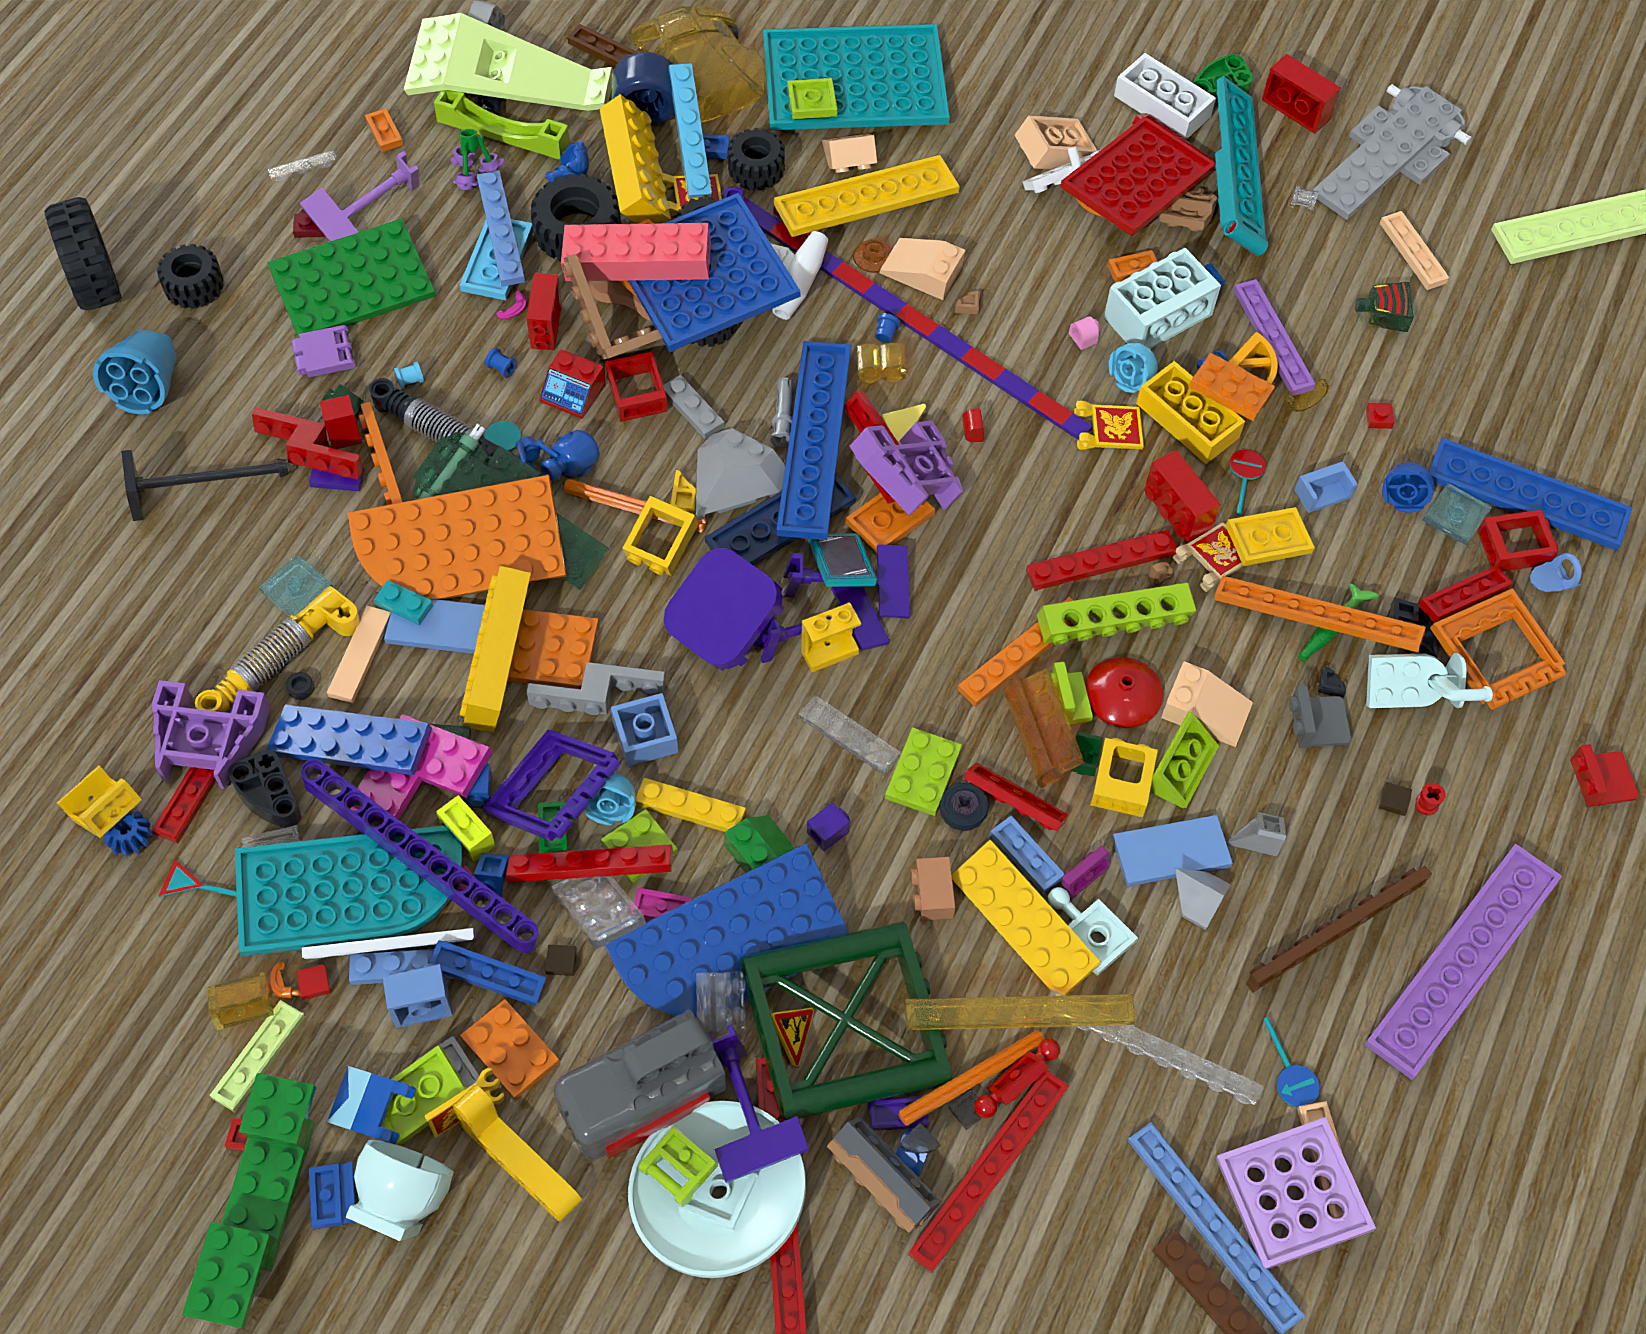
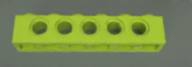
[1037,582,1196,645]

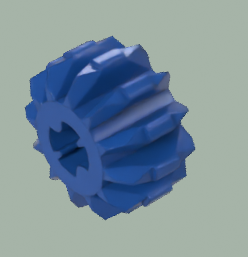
[104,810,152,857]

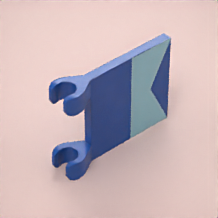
[327,1066,416,1144]

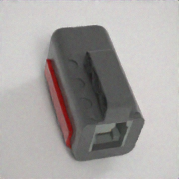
[554,1009,726,1160]

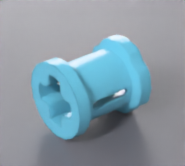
[394,361,424,389]

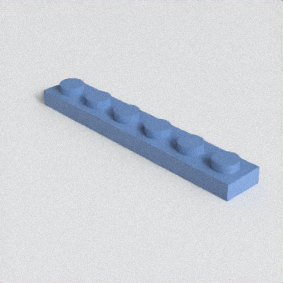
[477,171,525,286]

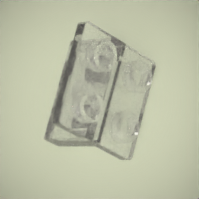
[696,971,746,1033]

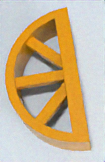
[1229,332,1278,414]

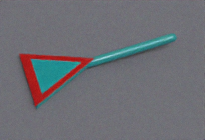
[158,859,237,897]

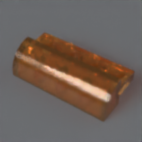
[1004,668,1084,788]

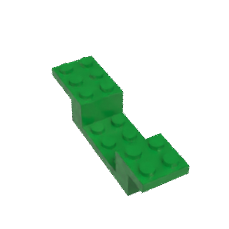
[182,1073,317,1329]

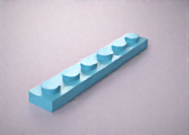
[668,63,712,199]

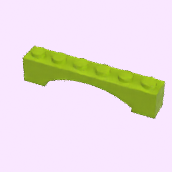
[434,90,570,160]

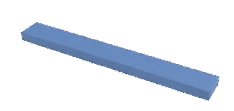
[1128,1122,1305,1334]

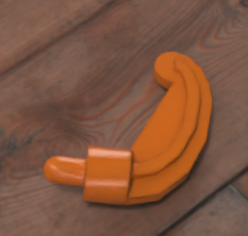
[270,962,300,998]

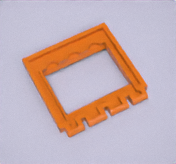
[1430,588,1566,710]

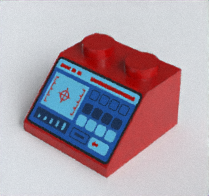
[539,349,606,419]

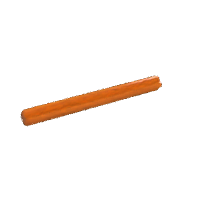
[564,479,706,532]
[898,1030,1045,1125]

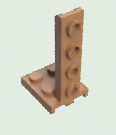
[562,254,662,360]

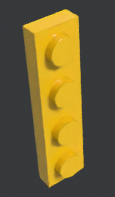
[636,778,746,832]

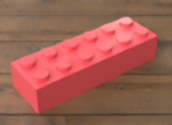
[561,223,711,281]

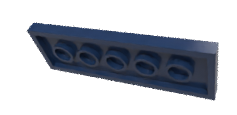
[705,475,856,566]

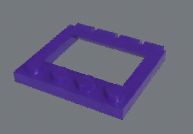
[482,729,621,842]

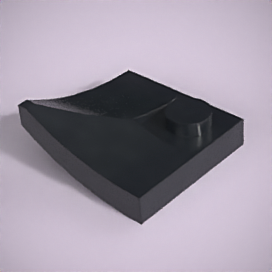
[1390,597,1440,658]

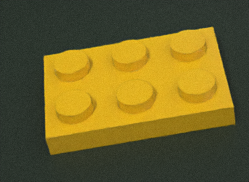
[1225,507,1315,566]

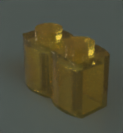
[857,343,906,383]

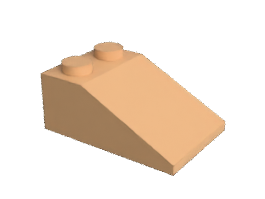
[1015,115,1097,169]
[880,238,965,300]
[1161,661,1253,747]

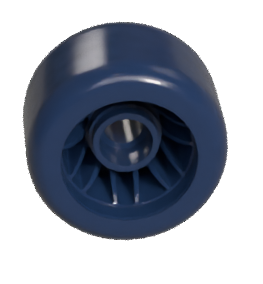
[612,52,675,126]

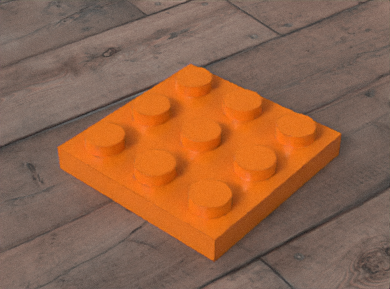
[507,609,599,690]

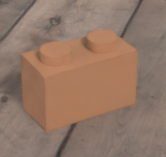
[910,857,955,921]

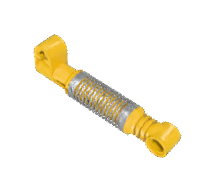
[195,586,360,713]

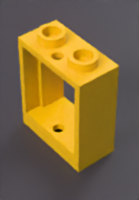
[622,496,698,576]

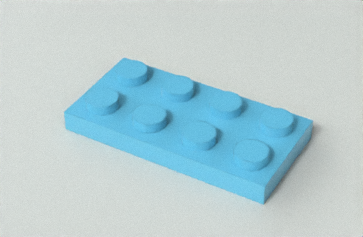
[460,219,533,300]

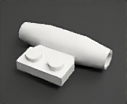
[771,231,828,320]

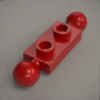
[974,1038,1061,1119]

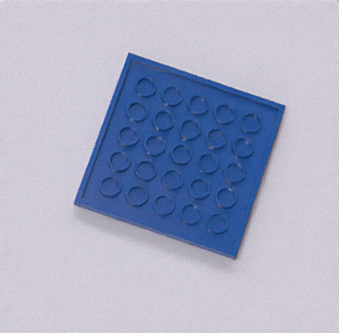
[628,193,801,352]

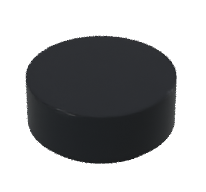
[286,672,314,700]

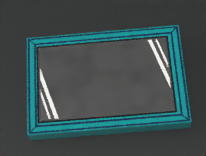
[808,533,877,587]

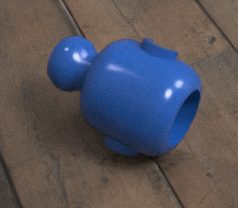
[540,430,600,481]

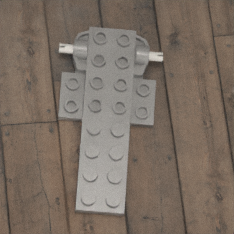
[1312,84,1472,220]

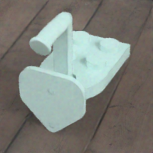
[1366,653,1493,708]

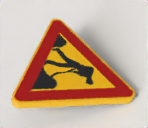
[771,1008,814,1067]

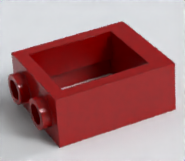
[526,273,562,350]
[605,352,668,422]
[1477,510,1558,572]

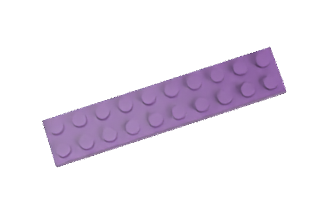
[1364,843,1562,1080]

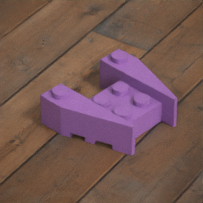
[850,421,964,515]
[152,680,271,789]

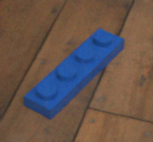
[429,940,546,1006]

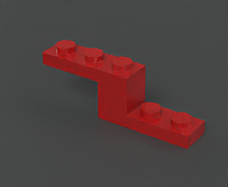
[844,391,900,504]
[252,408,362,480]

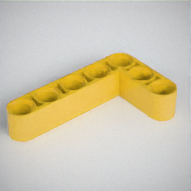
[453,1084,582,1222]

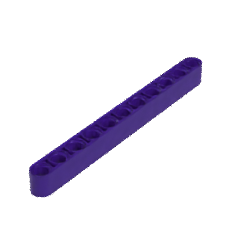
[301,759,539,954]

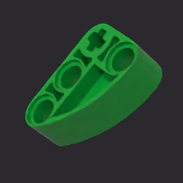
[1193,54,1253,107]

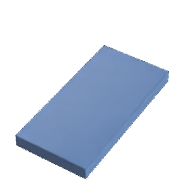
[384,599,485,654]
[1112,815,1233,887]

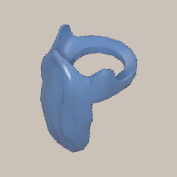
[1529,553,1582,592]

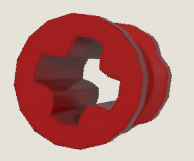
[1415,783,1446,816]

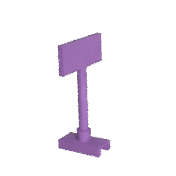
[300,151,419,241]

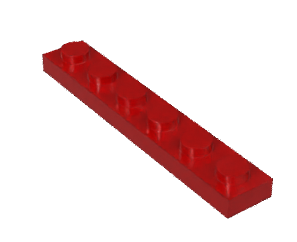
[1026,530,1177,591]
[506,844,673,883]

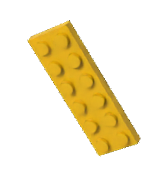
[951,840,1102,1001]

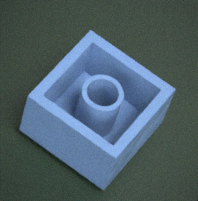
[611,693,678,767]
[382,964,453,1028]

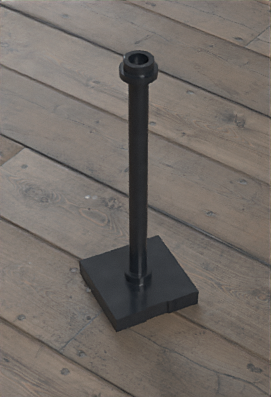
[121,450,288,521]

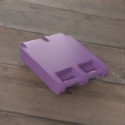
[292,325,356,378]

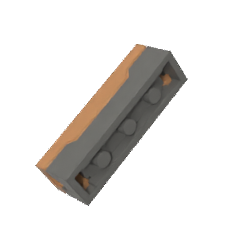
[827,1117,942,1233]

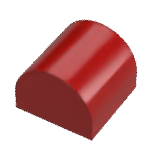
[962,408,985,443]

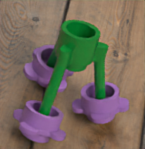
[451,129,505,190]

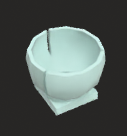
[346,1140,453,1241]

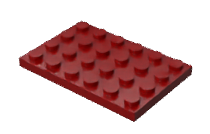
[1060,116,1216,236]

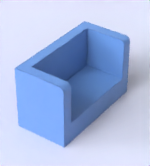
[1295,462,1357,513]

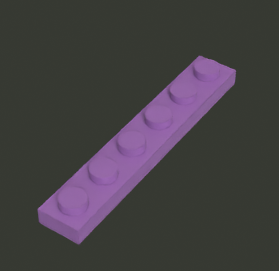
[1234,279,1315,396]

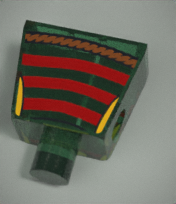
[1355,282,1414,332]

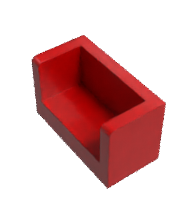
[320,395,362,449]

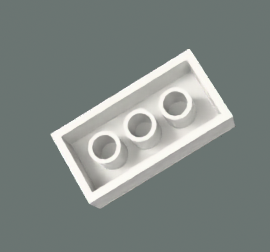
[1114,53,1216,140]

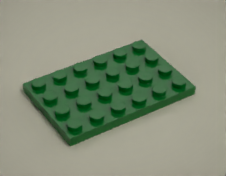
[267,218,436,338]

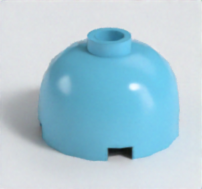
[1109,343,1158,393]
[585,773,636,825]

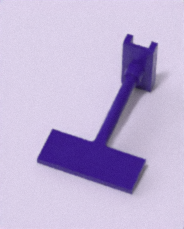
[783,544,910,619]
[754,586,890,663]
[708,1024,810,1183]

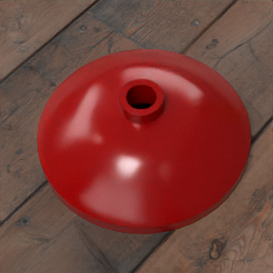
[1085,657,1163,728]

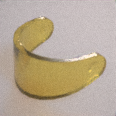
[1284,378,1329,412]

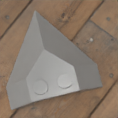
[696,428,786,520]

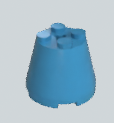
[93,329,176,414]

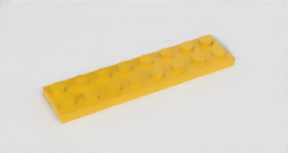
[774,155,960,237]

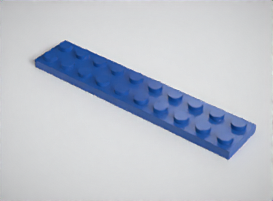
[777,341,851,540]

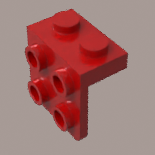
[1570,744,1639,807]

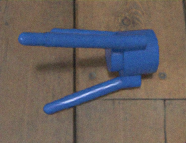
[516,436,559,478]

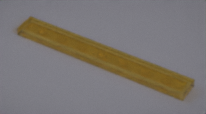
[905,994,1136,1030]

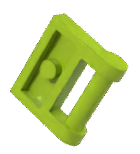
[638,1126,718,1207]

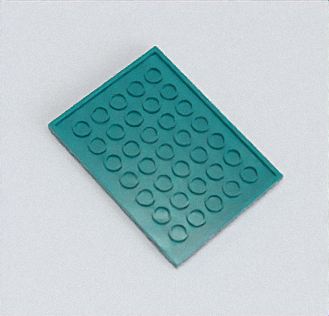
[763,24,950,130]

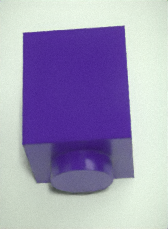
[807,803,850,851]

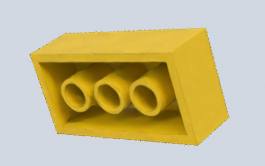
[1136,361,1245,464]

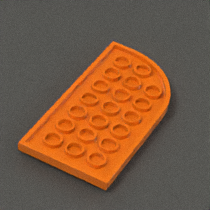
[348,475,567,600]

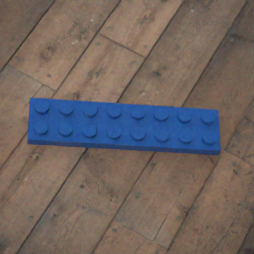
[1429,438,1633,550]

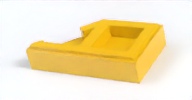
[670,470,696,515]

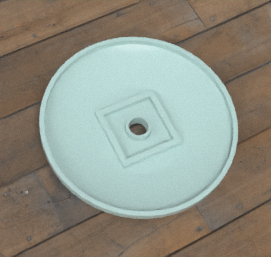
[628,1101,806,1278]

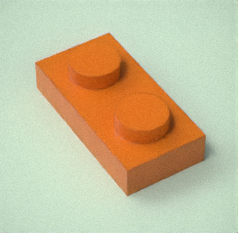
[365,108,403,152]
[1107,250,1158,283]

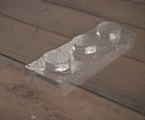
[266,150,337,182]

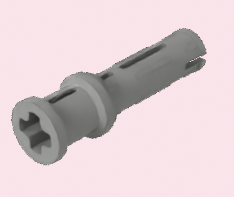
[771,378,793,447]

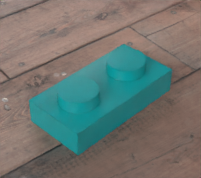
[374,580,433,625]

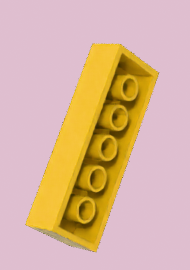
[599,94,671,224]
[459,566,531,733]

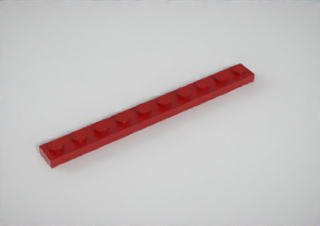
[755,1057,806,1334]

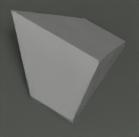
[1226,812,1286,856]
[1175,868,1231,930]

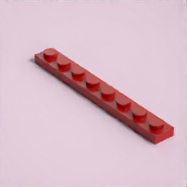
[908,1070,1069,1273]

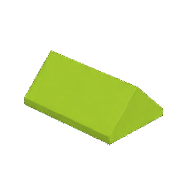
[1150,712,1219,808]

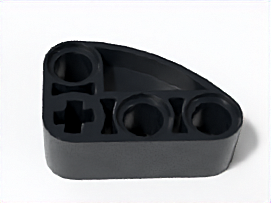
[228,750,301,828]

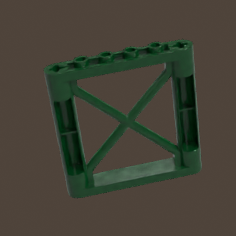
[740,921,952,1122]

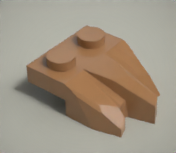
[1159,187,1218,231]

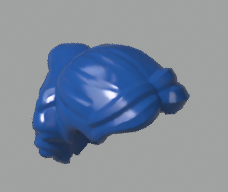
[545,140,589,182]

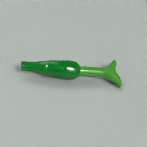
[1298,584,1379,662]

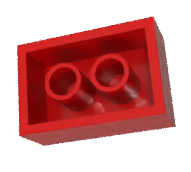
[1262,54,1341,134]
[1144,450,1221,544]

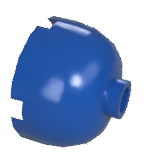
[1382,462,1434,513]

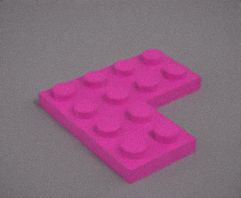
[351,714,493,820]

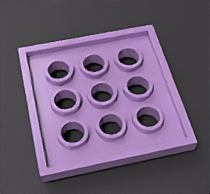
[1216,1117,1376,1269]

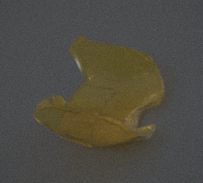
[628,5,766,123]

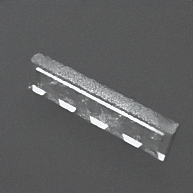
[799,695,901,776]

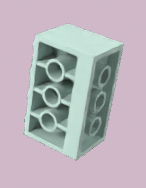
[1104,248,1221,349]

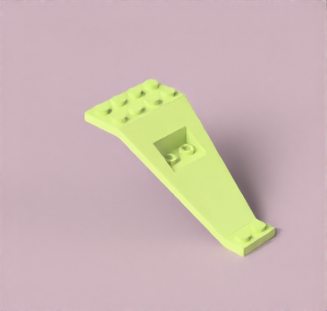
[404,13,613,111]

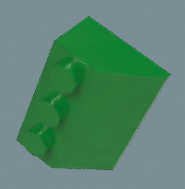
[724,815,795,873]

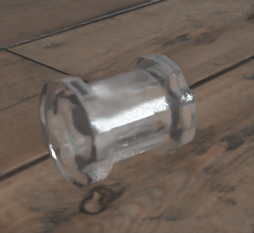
[1291,186,1319,211]

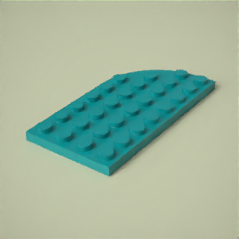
[235,825,462,956]

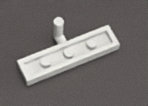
[1023,146,1100,193]

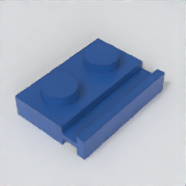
[309,1161,357,1230]

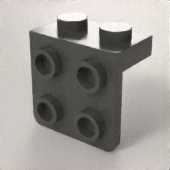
[1289,685,1351,747]

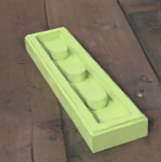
[210,1000,305,1112]

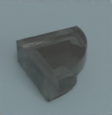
[899,1123,941,1154]

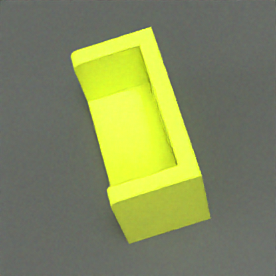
[436,795,495,862]

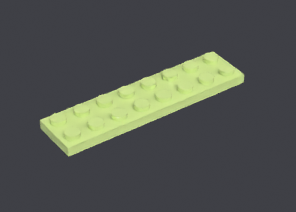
[1491,190,1646,264]

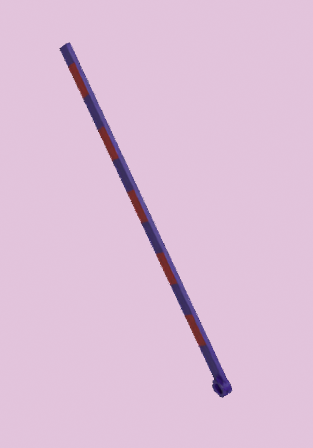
[722,187,1093,440]

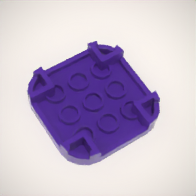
[664,548,784,671]

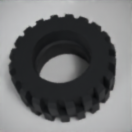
[530,174,621,262]

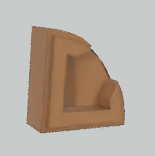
[955,291,980,315]
[1148,562,1174,585]

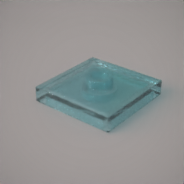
[1423,483,1492,545]
[259,555,333,616]

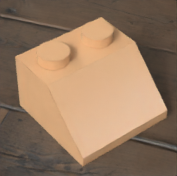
[822,134,877,173]

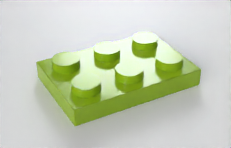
[885,727,962,816]
[383,1045,467,1146]

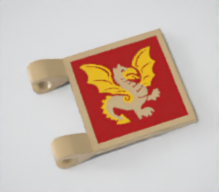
[1173,522,1244,592]

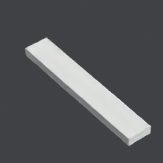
[302,928,476,959]

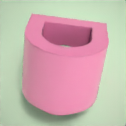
[1069,316,1101,350]

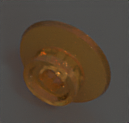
[853,238,892,273]

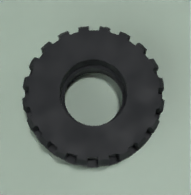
[44,197,121,311]

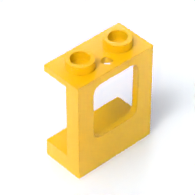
[801,603,861,672]
[1090,738,1158,817]
[57,765,142,838]

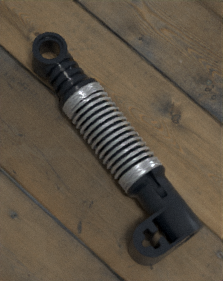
[369,378,520,488]

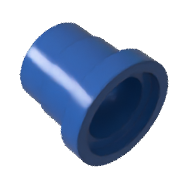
[875,313,901,343]

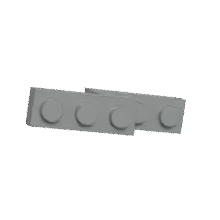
[527,662,666,715]

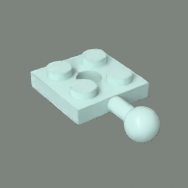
[1048,887,1138,976]

